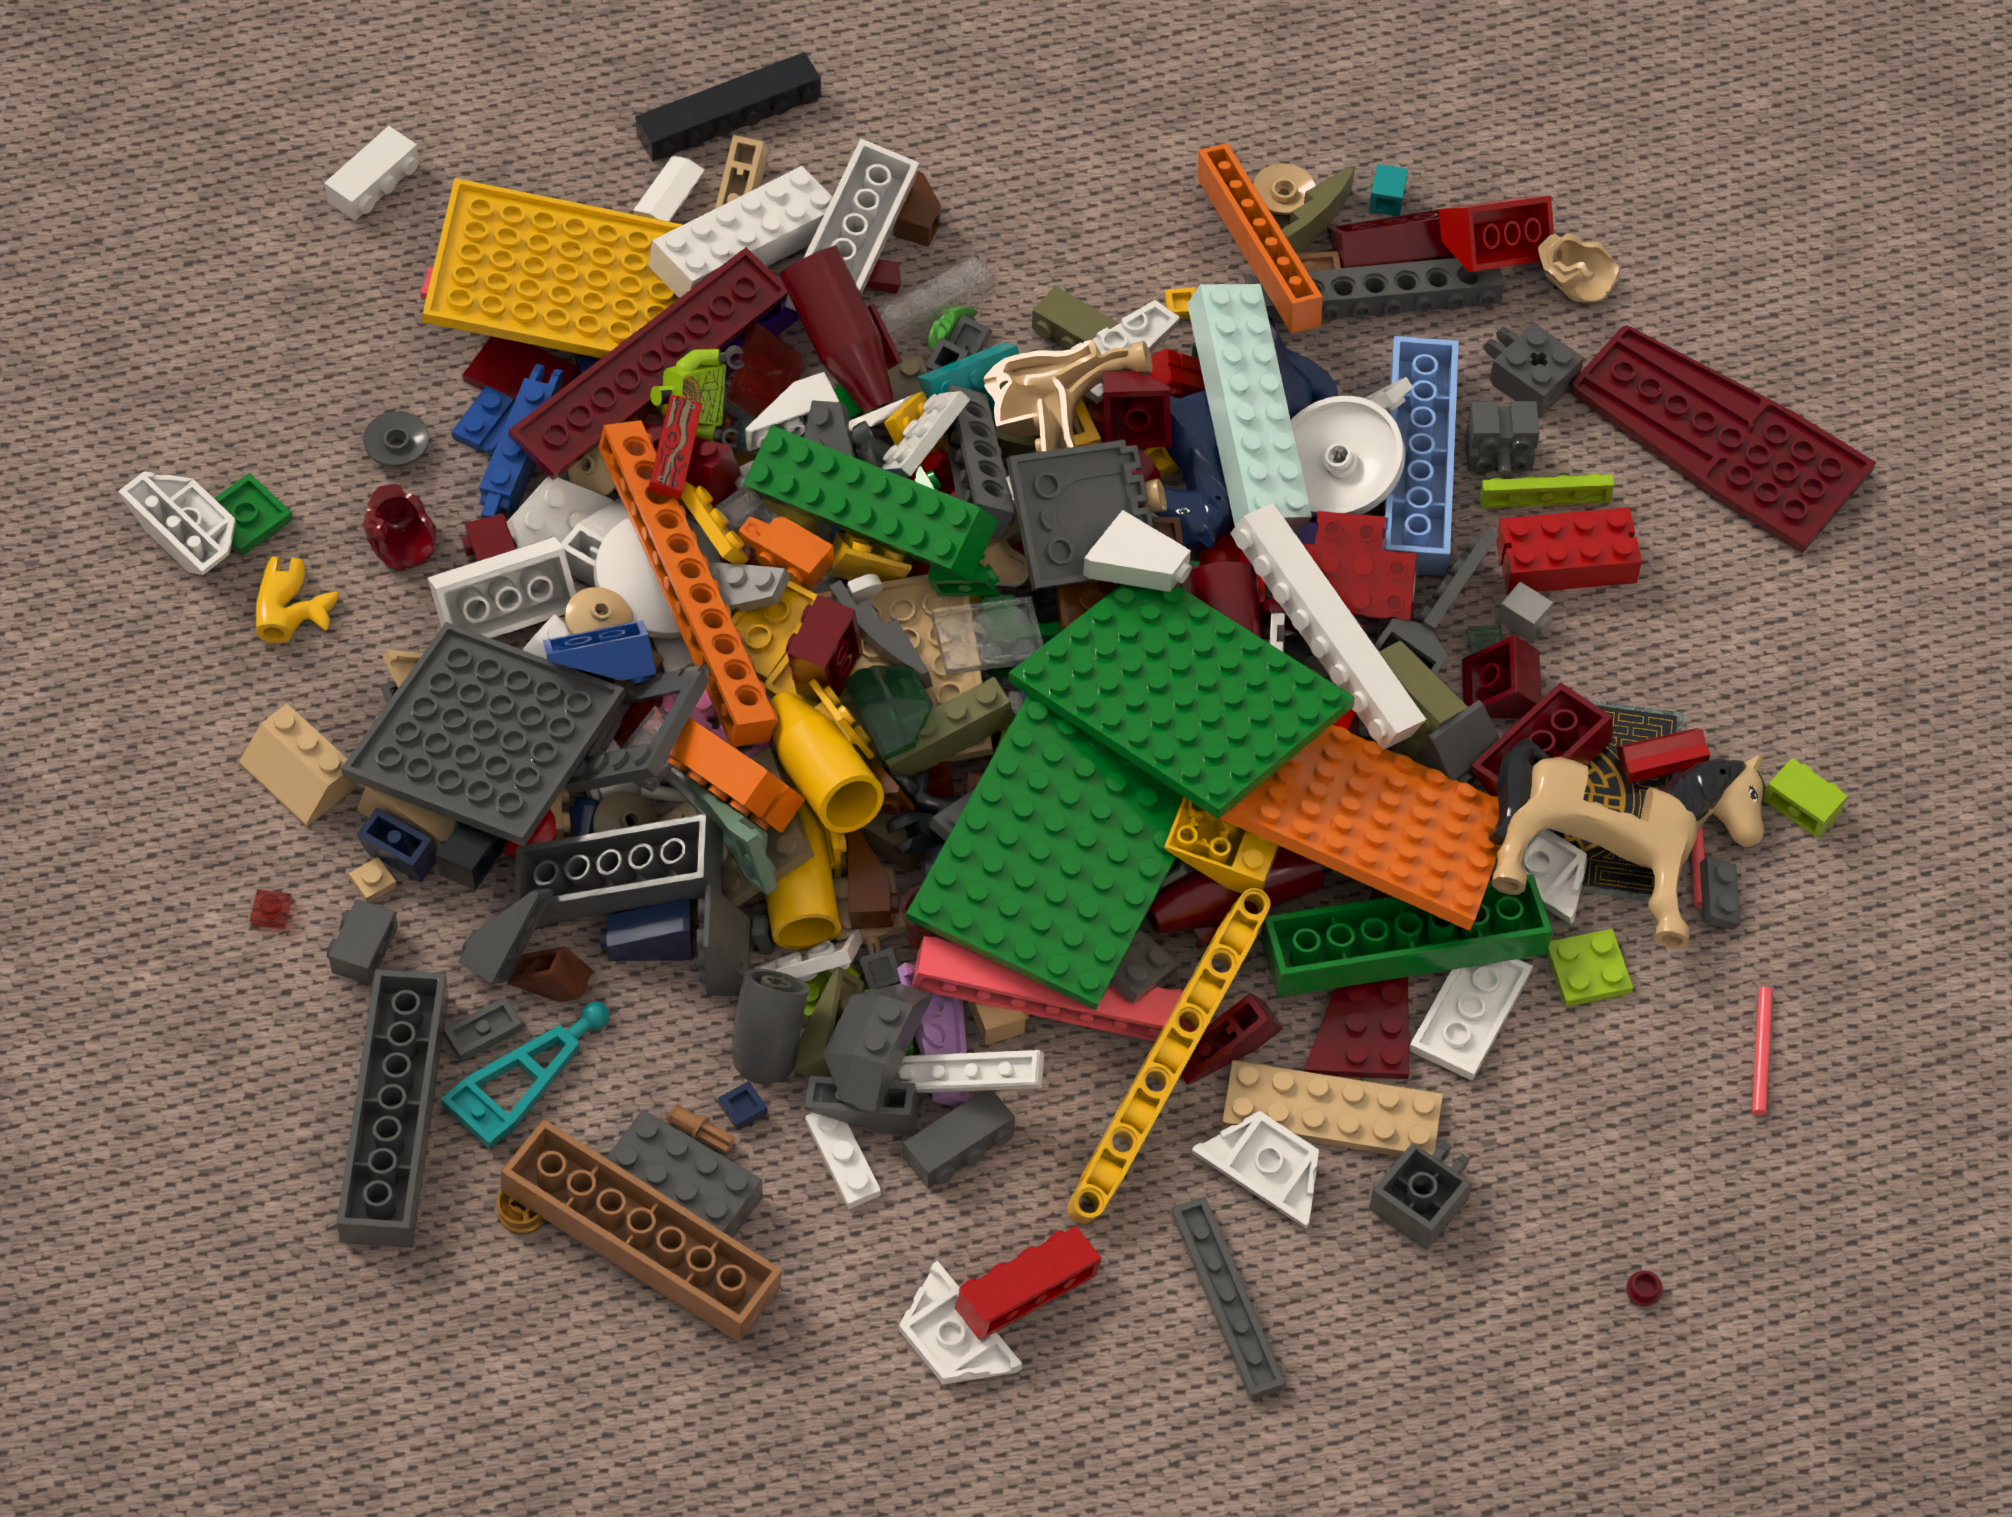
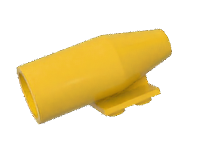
[769,679,884,833]
[765,793,847,950]

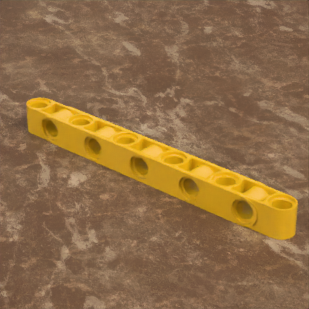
[1067,888,1270,1224]

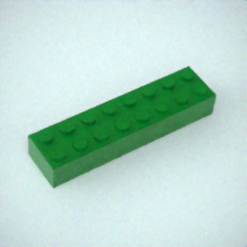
[743,425,999,582]
[1260,874,1553,998]

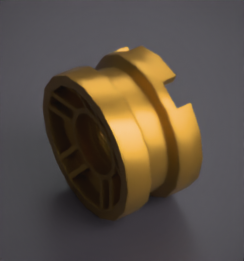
[496,1191,546,1235]

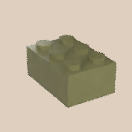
[1379,640,1468,765]

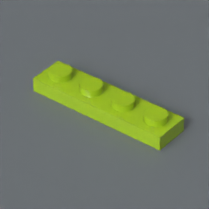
[1479,473,1614,509]

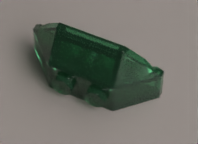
[843,665,933,761]

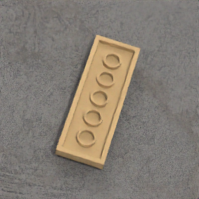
[1222,1060,1443,1157]

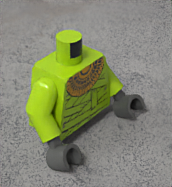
[650,345,744,448]

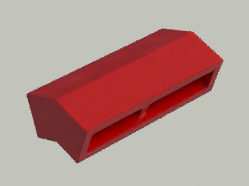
[1617,728,1710,784]

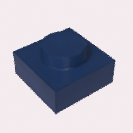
[718,1081,768,1131]

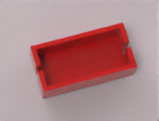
[1496,507,1642,594]

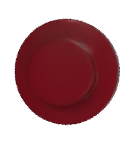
[1626,1271,1663,1306]

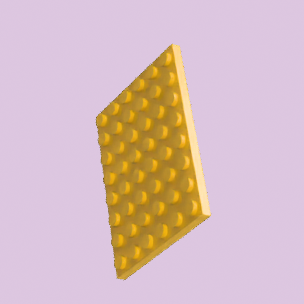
[421,178,682,358]

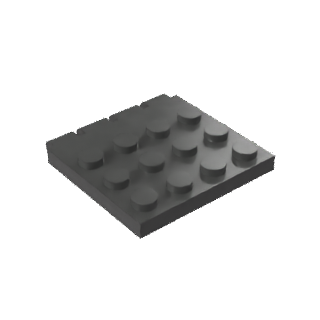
[1006,440,1154,591]

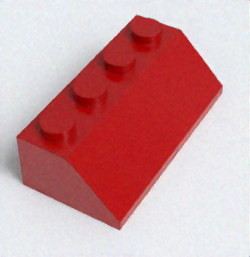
[1439,195,1554,272]

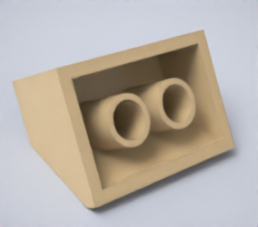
[239,703,358,827]

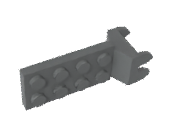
[1374,527,1499,675]

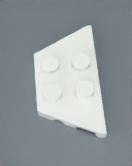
[506,477,613,549]
[1491,829,1587,924]
[1192,1111,1319,1229]
[899,1261,1022,1385]

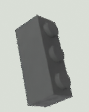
[903,1090,1015,1189]

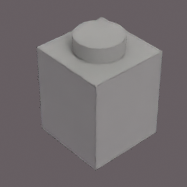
[1498,582,1553,642]

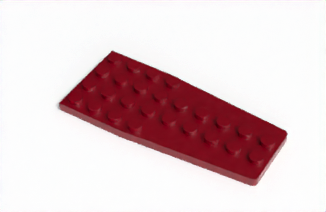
[1571,326,1876,553]

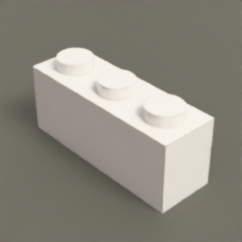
[324,126,419,221]

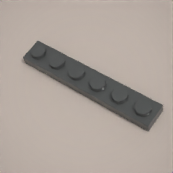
[1171,1197,1286,1401]

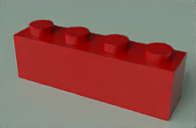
[955,1226,1102,1341]

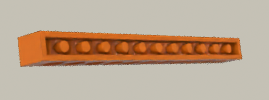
[598,420,778,747]

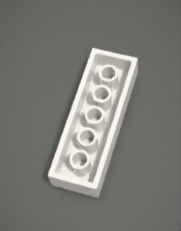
[785,138,919,311]
[649,166,832,298]

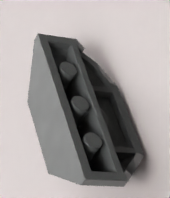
[823,984,933,1115]

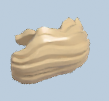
[1538,233,1620,303]

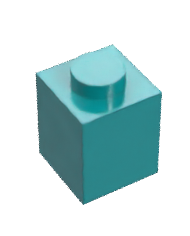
[1369,164,1408,216]

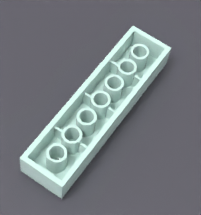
[1187,284,1312,535]

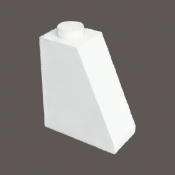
[1083,510,1192,592]

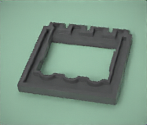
[564,665,710,794]

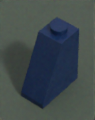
[600,899,693,961]

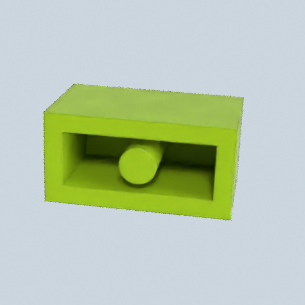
[1763,758,1848,839]

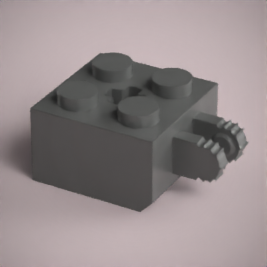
[1483,322,1584,418]
[1369,1141,1472,1250]

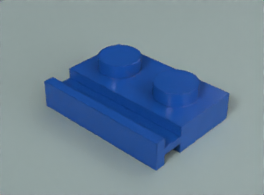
[452,386,514,457]

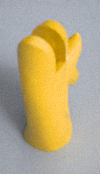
[256,556,339,643]

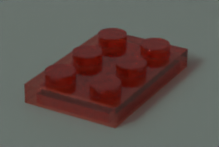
[727,322,806,418]

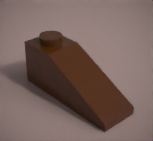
[848,829,900,929]

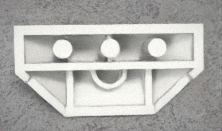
[118,471,236,575]

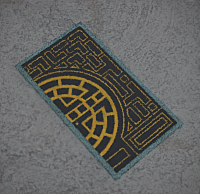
[1548,700,1684,902]

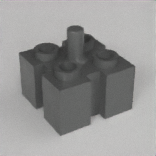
[1465,401,1540,477]

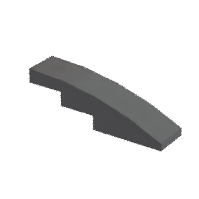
[829,580,933,689]

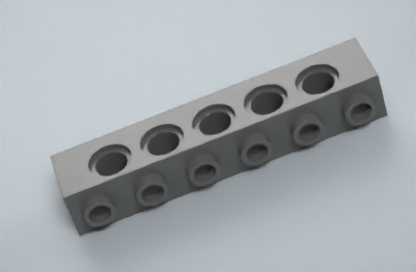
[943,385,1016,539]

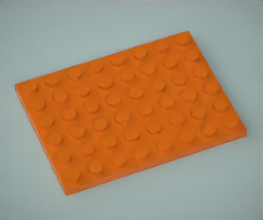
[1212,725,1501,931]

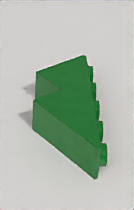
[913,466,1000,596]

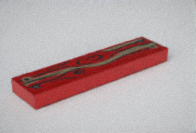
[648,394,702,500]

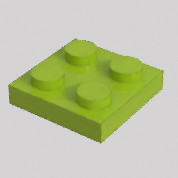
[1547,928,1633,1007]

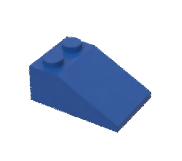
[543,620,656,683]

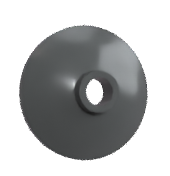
[363,411,429,467]

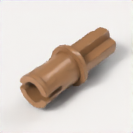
[666,1104,736,1154]

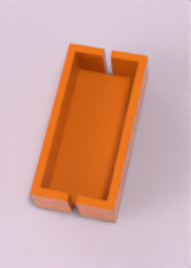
[667,717,806,834]

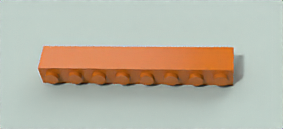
[1198,143,1323,334]

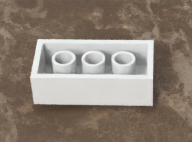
[428,537,576,638]

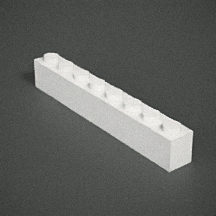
[1230,503,1426,750]

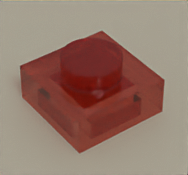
[250,889,293,930]

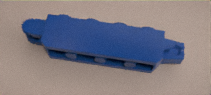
[479,364,564,518]

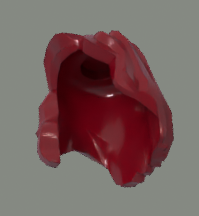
[363,484,436,571]

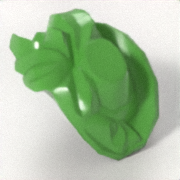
[928,307,979,353]

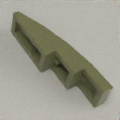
[1281,166,1355,253]

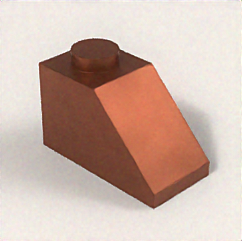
[508,946,594,1002]

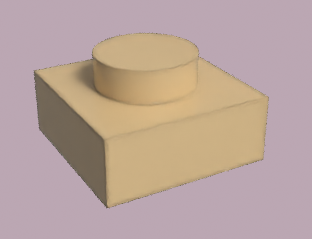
[348,857,397,903]

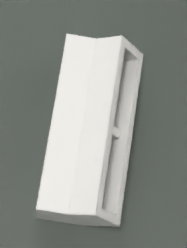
[633,156,705,222]

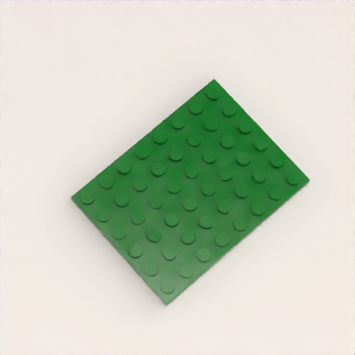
[1009,584,1355,819]
[905,695,1184,1010]

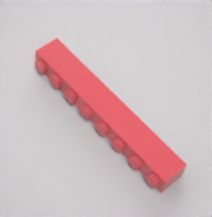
[912,936,1194,1042]

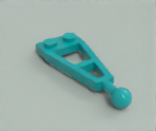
[441,1001,610,1150]

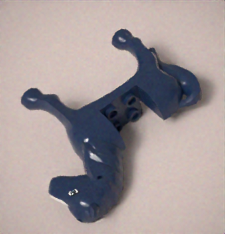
[1101,322,1338,553]

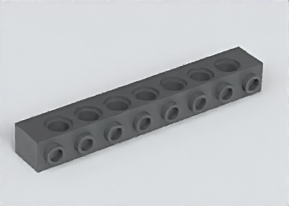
[1245,258,1504,324]

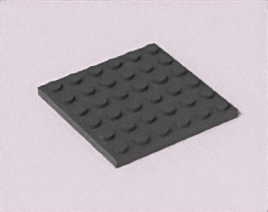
[341,622,626,846]

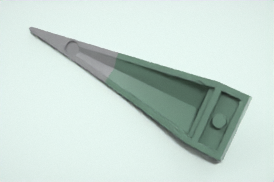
[630,742,778,895]

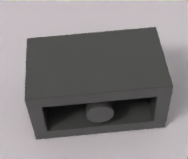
[326,899,398,985]

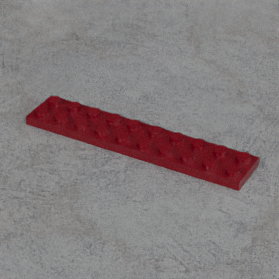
[508,247,788,481]

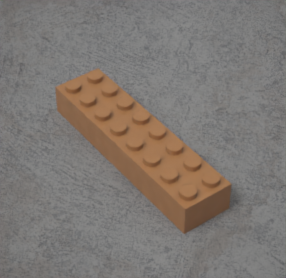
[501,1119,782,1343]

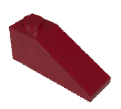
[1181,993,1284,1085]

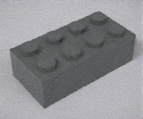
[606,1109,763,1238]

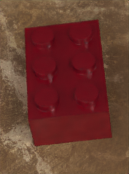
[785,595,863,703]

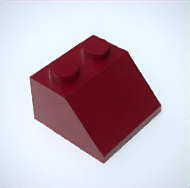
[1103,371,1172,448]
[1462,635,1542,719]

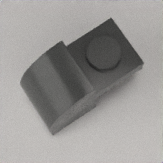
[925,315,993,371]

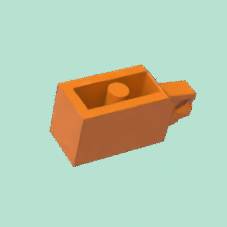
[739,516,834,591]

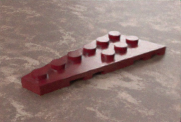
[1303,890,1409,1079]

